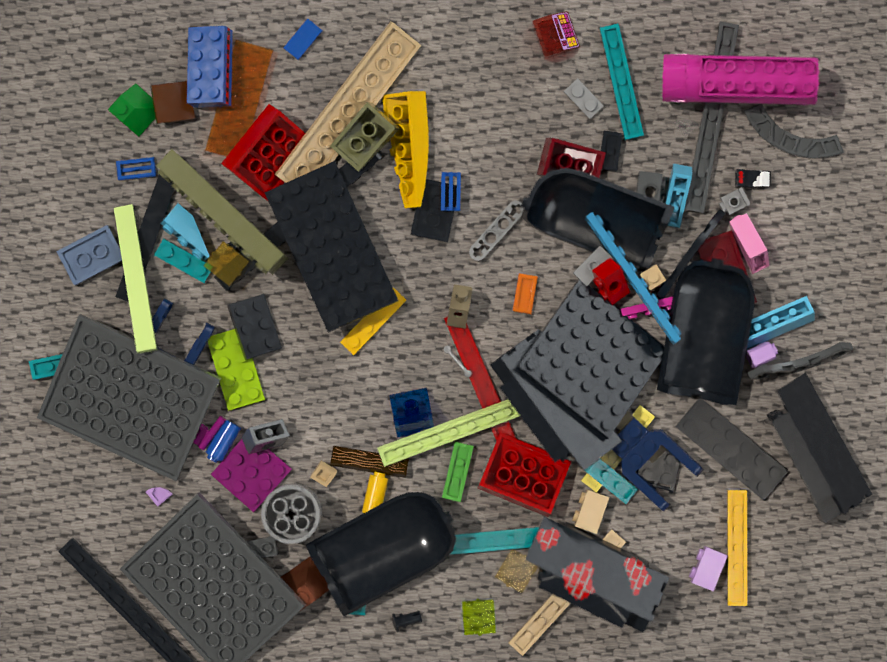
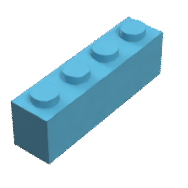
[747,296,815,349]

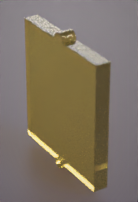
[204,241,249,286]
[495,549,538,593]

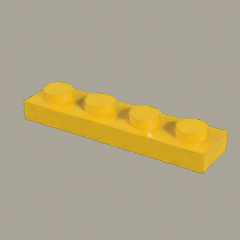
[340,287,407,355]

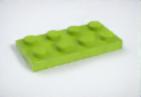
[208,329,265,411]

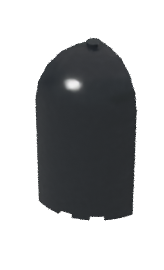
[521,168,674,272]
[657,258,755,405]
[305,492,456,616]

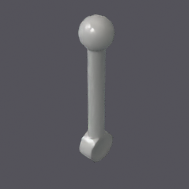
[444,345,472,377]

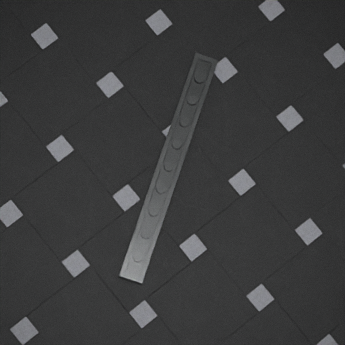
[684,21,739,213]

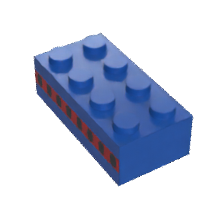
[187,26,233,107]

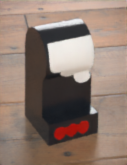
[735,169,771,188]

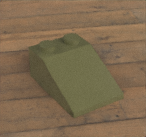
[330,102,400,172]

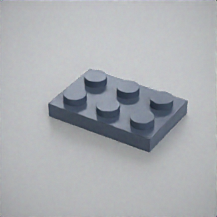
[56,225,122,286]

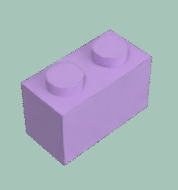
[689,546,728,591]

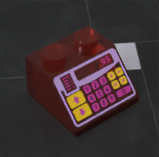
[532,11,580,60]

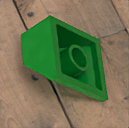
[108,83,156,137]

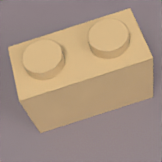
[572,489,609,534]

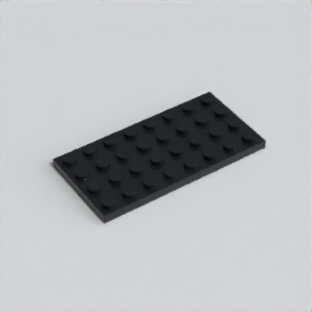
[265,161,399,333]

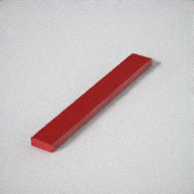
[444,312,516,441]

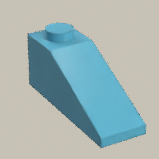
[665,163,692,228]

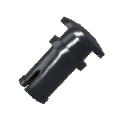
[392,610,422,632]

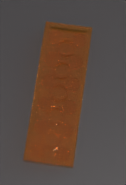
[205,40,273,157]

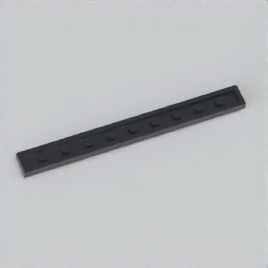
[58,538,196,662]

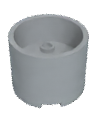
[261,483,322,544]

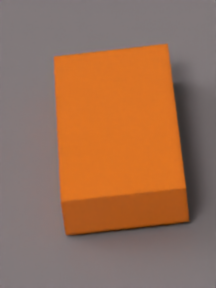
[512,273,538,314]

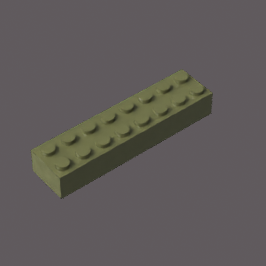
[156,149,288,275]

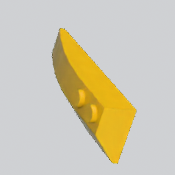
[382,91,429,208]

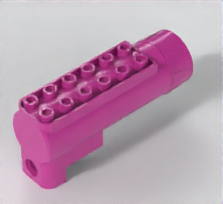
[662,54,819,105]

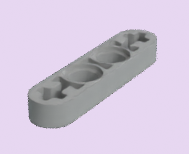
[469,201,524,261]

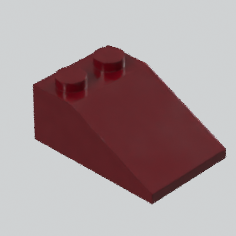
[536,137,606,178]

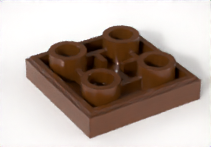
[150,81,195,124]

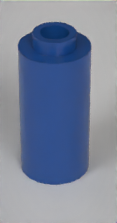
[206,419,241,463]

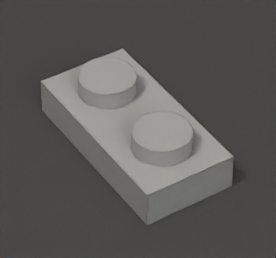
[564,78,603,119]

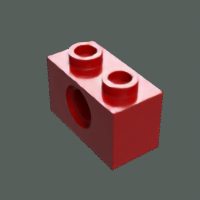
[592,258,630,305]

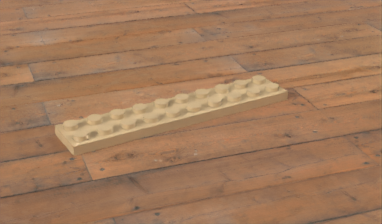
[275,21,421,183]

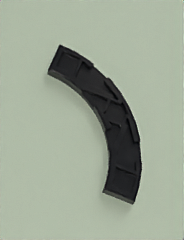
[656,209,726,299]

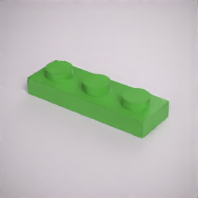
[442,442,474,502]

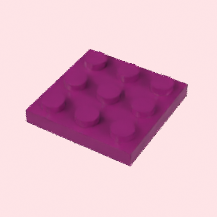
[211,439,292,512]

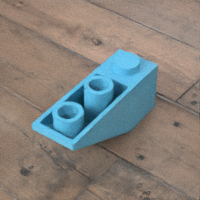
[160,203,210,261]

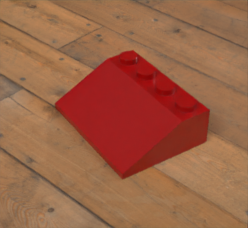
[221,104,306,201]
[477,432,571,517]

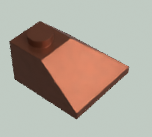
[281,557,329,611]

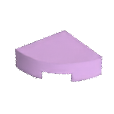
[146,487,172,506]

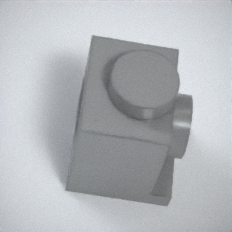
[718,187,750,215]

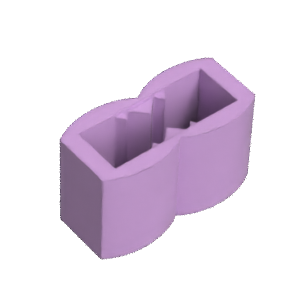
[746,342,778,368]

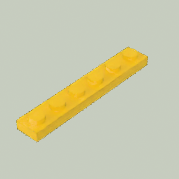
[727,490,747,606]

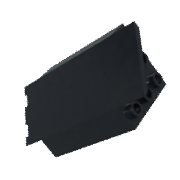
[490,329,622,471]
[764,372,872,523]

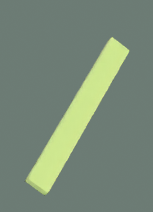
[114,204,157,354]
[378,399,520,467]

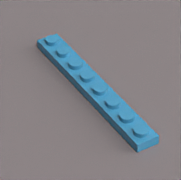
[585,212,681,345]

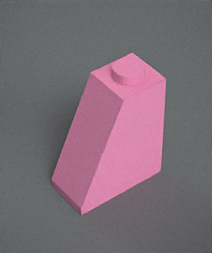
[729,213,770,274]

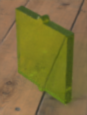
[462,598,496,636]

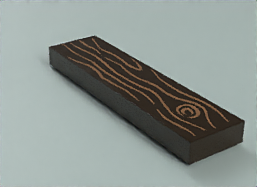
[330,446,409,478]

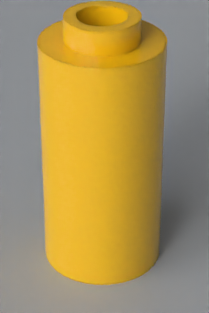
[362,472,389,513]

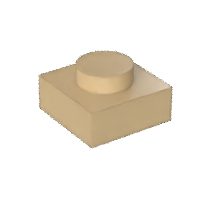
[310,460,337,487]

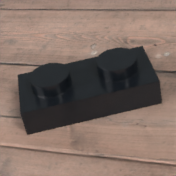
[600,130,623,172]

